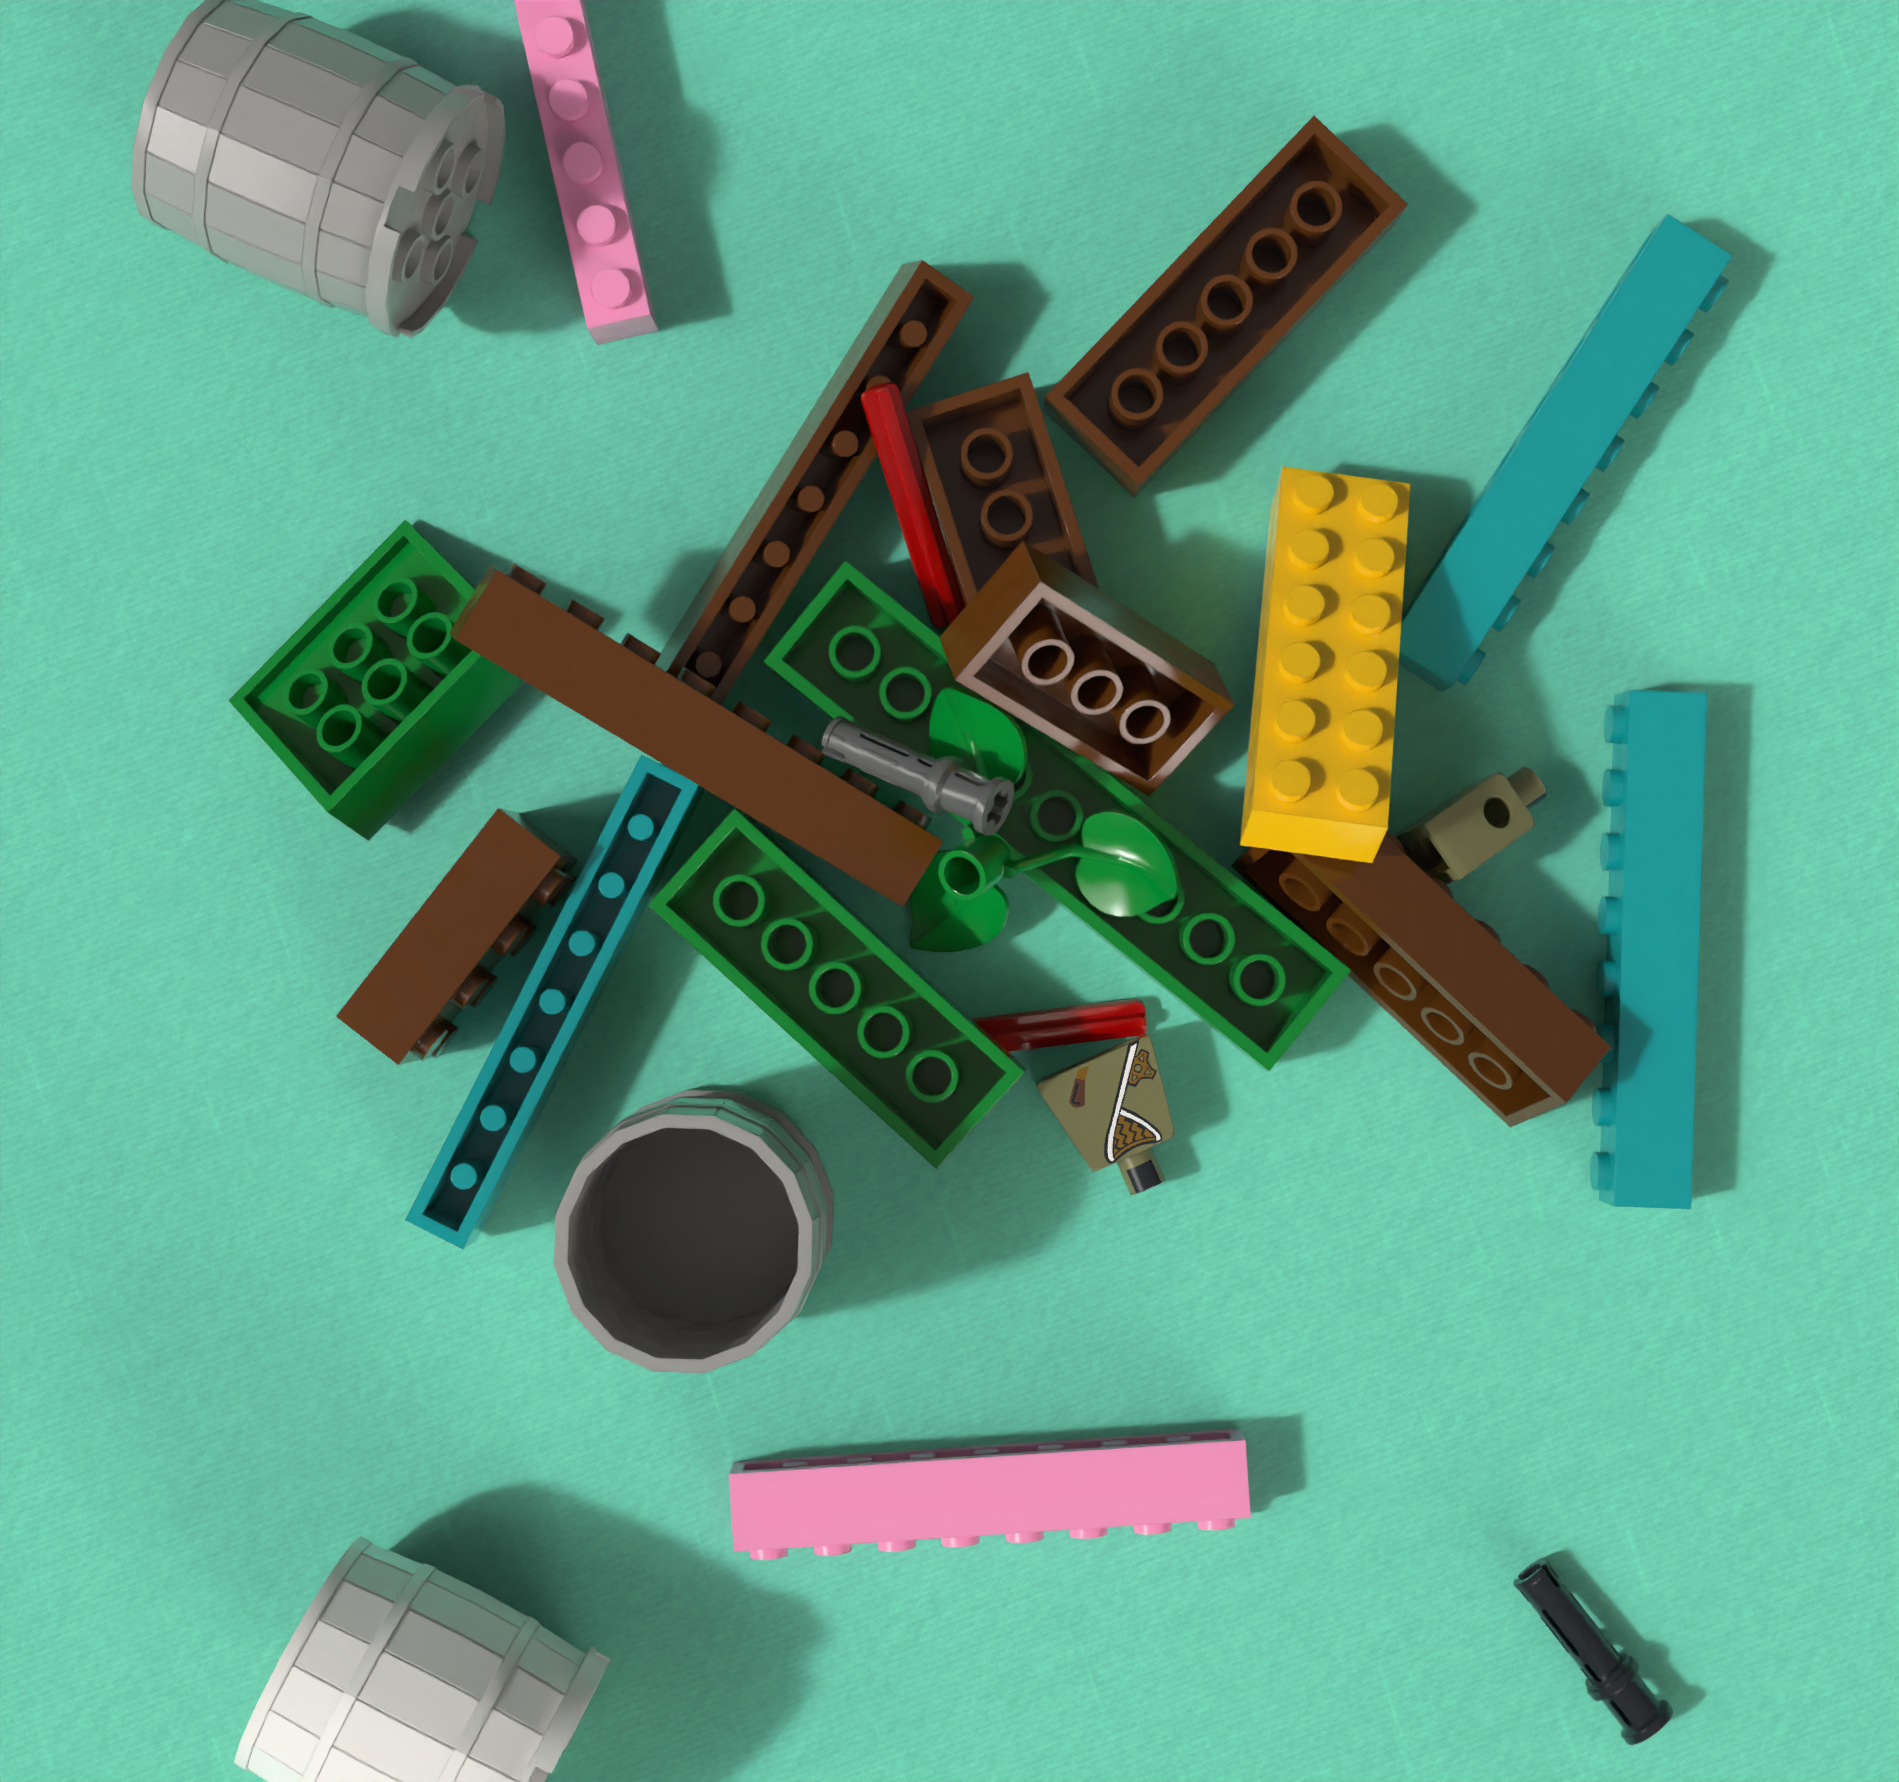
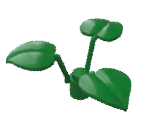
[910,686,1180,952]

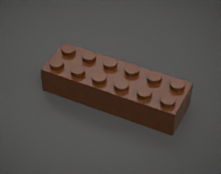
[1043,116,1408,498]
[1231,832,1611,1128]

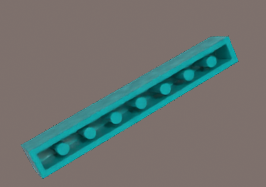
[1399,214,1733,692]
[1590,690,1707,1209]
[405,755,705,1249]

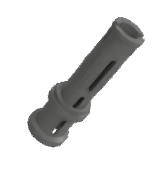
[821,716,1014,836]

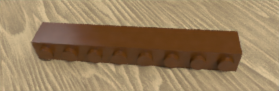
[655,260,974,705]
[449,562,943,907]

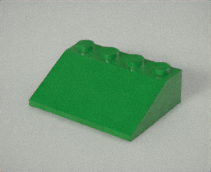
[228,520,524,841]

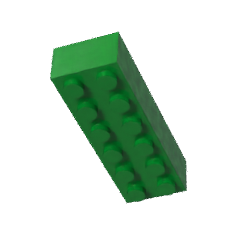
[648,808,1027,1169]

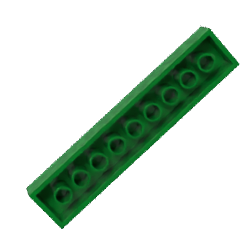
[763,561,1351,1072]

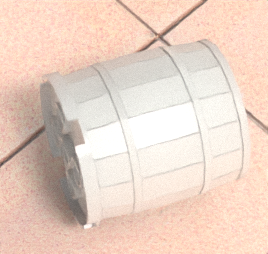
[234,1536,611,1782]

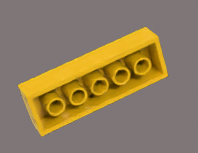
[1240,466,1410,863]

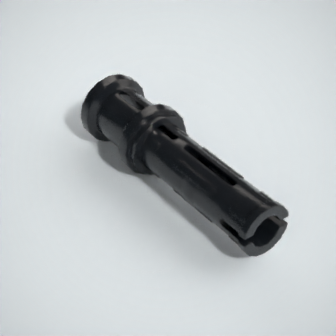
[1513,1559,1673,1745]

